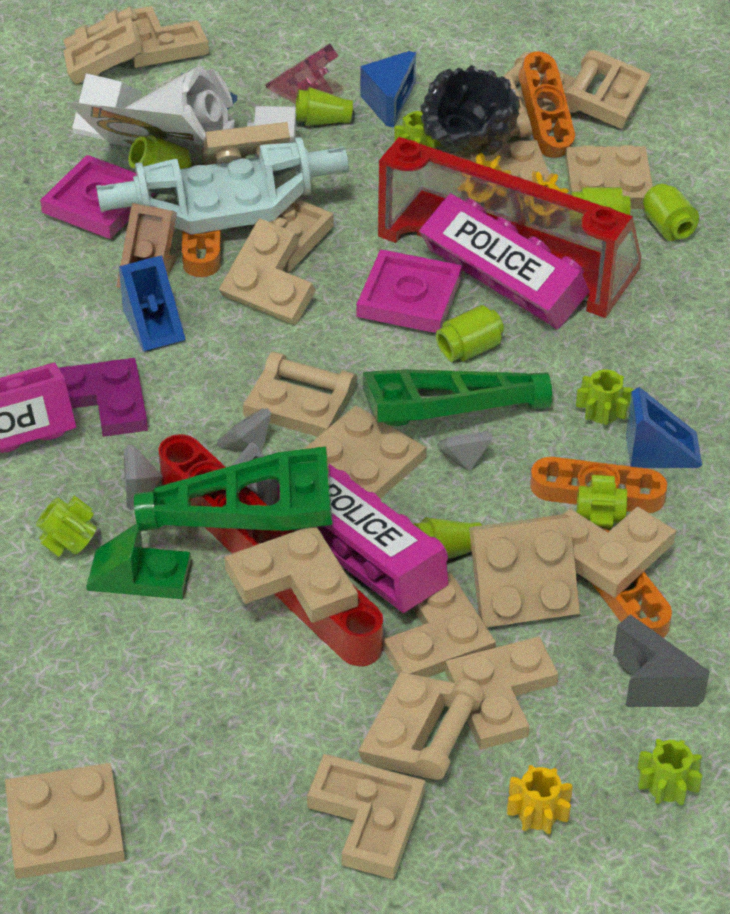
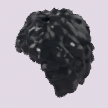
[421,65,521,157]

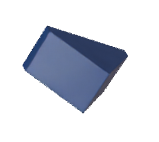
[360,51,416,128]
[119,255,186,351]
[626,387,702,468]

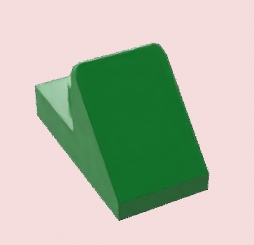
[86,524,191,600]

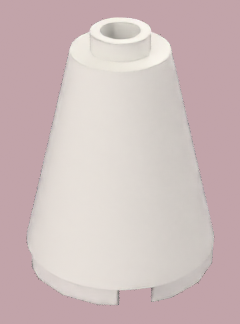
[126,66,234,141]

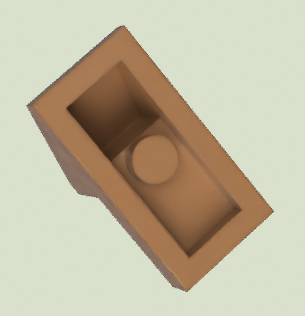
[116,203,177,288]

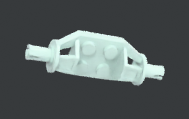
[96,137,349,234]

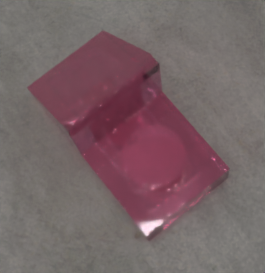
[265,43,338,104]

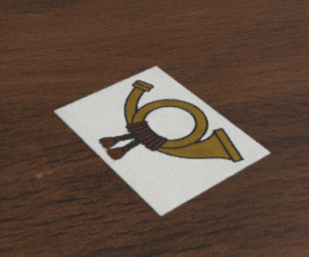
[66,101,204,155]

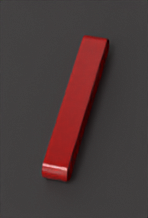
[158,434,383,667]

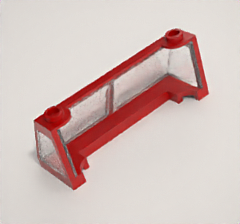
[378,137,641,318]

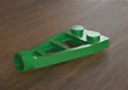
[363,369,552,426]
[134,446,333,531]

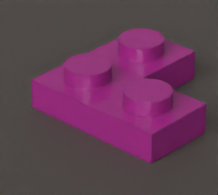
[59,358,148,437]

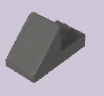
[613,614,710,707]

